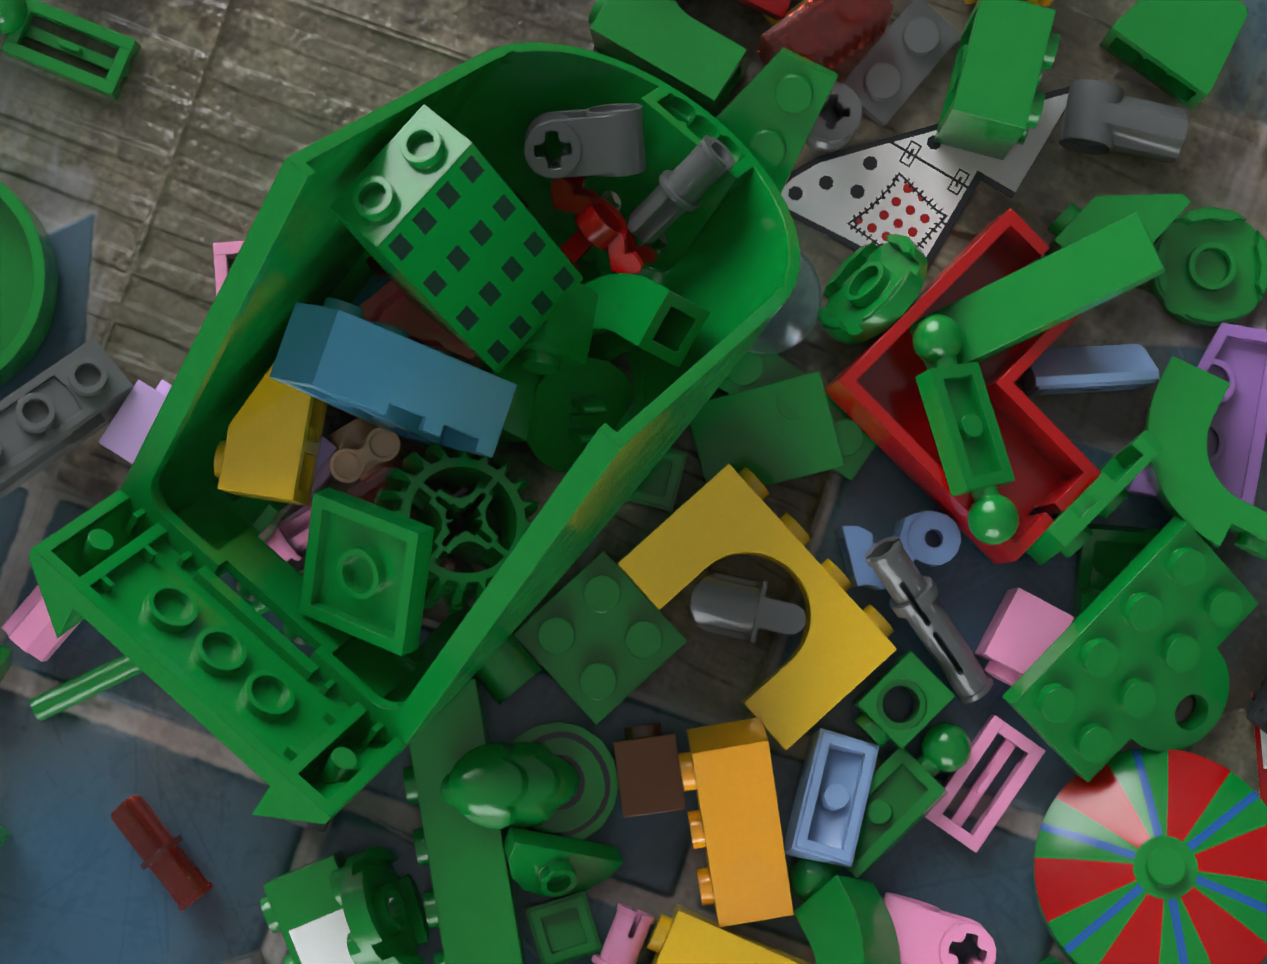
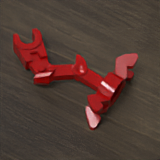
[551,176,659,274]

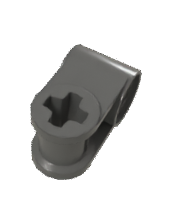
[524,103,647,179]

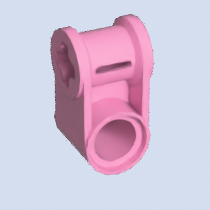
[883,892,996,964]

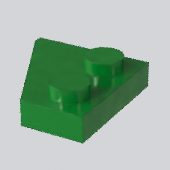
[1026,430,1164,566]

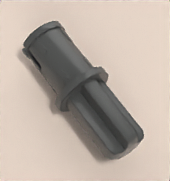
[627,135,735,244]

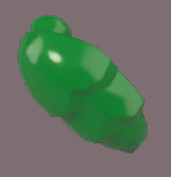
[441,742,580,830]

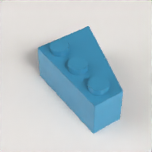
[269,297,517,458]

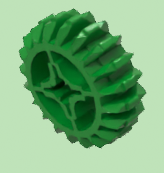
[373,443,539,614]

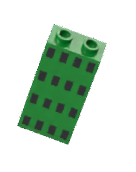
[330,104,583,374]

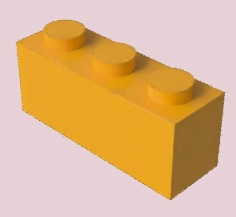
[678,717,794,928]

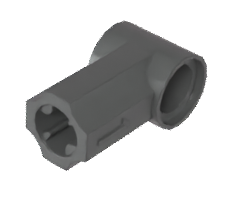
[1059,79,1189,164]

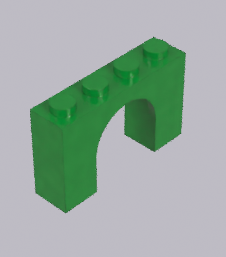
[588,0,748,118]

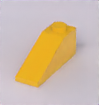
[214,363,327,507]

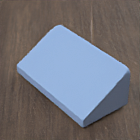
[1023,344,1160,396]
[784,728,879,867]

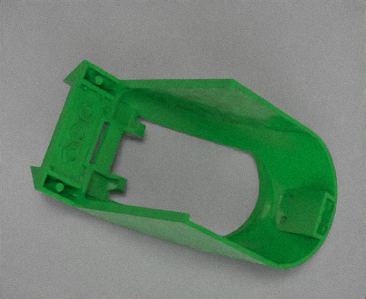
[28,42,800,824]

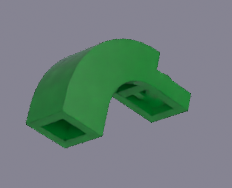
[540,273,710,376]
[1143,356,1267,560]
[794,875,901,964]

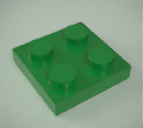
[299,487,435,656]
[513,551,687,725]

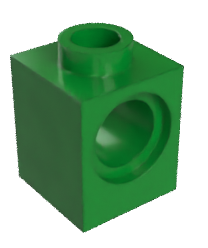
[851,651,955,749]

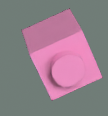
[974,587,1074,686]

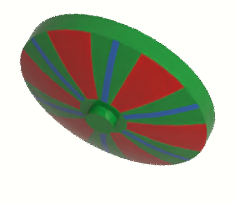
[1033,748,1267,964]

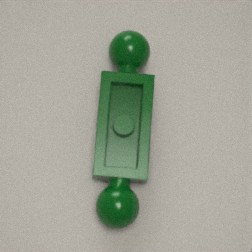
[912,314,1019,545]
[789,722,972,902]

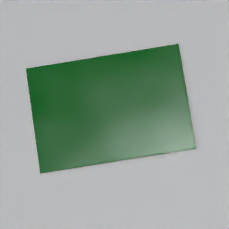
[690,371,845,486]

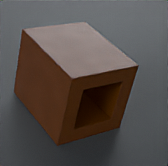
[613,722,686,818]

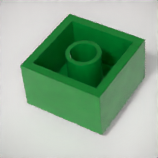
[934,0,1060,160]

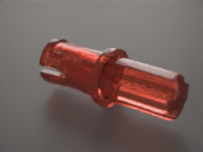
[111,794,214,912]

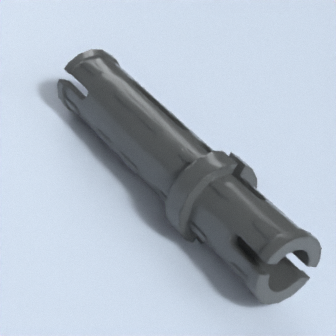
[865,536,993,704]

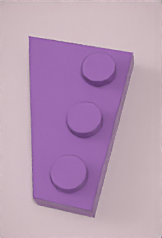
[1128,323,1267,506]

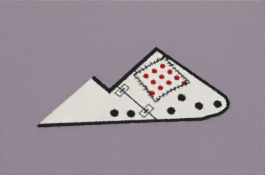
[781,86,1070,269]

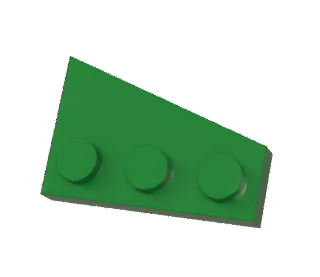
[716,47,839,193]

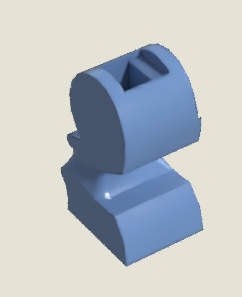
[835,510,961,591]

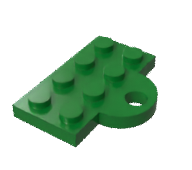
[1002,516,1259,782]

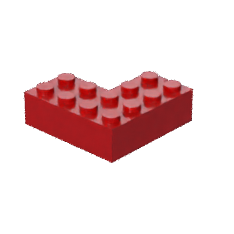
[824,208,1101,564]

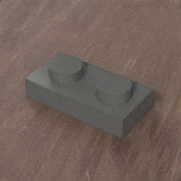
[842,0,962,128]

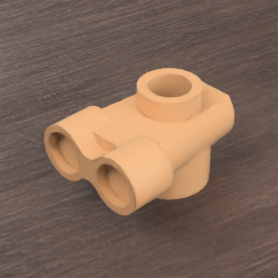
[328,418,401,486]

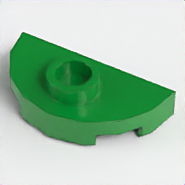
[504,827,623,897]

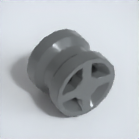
[806,82,862,152]

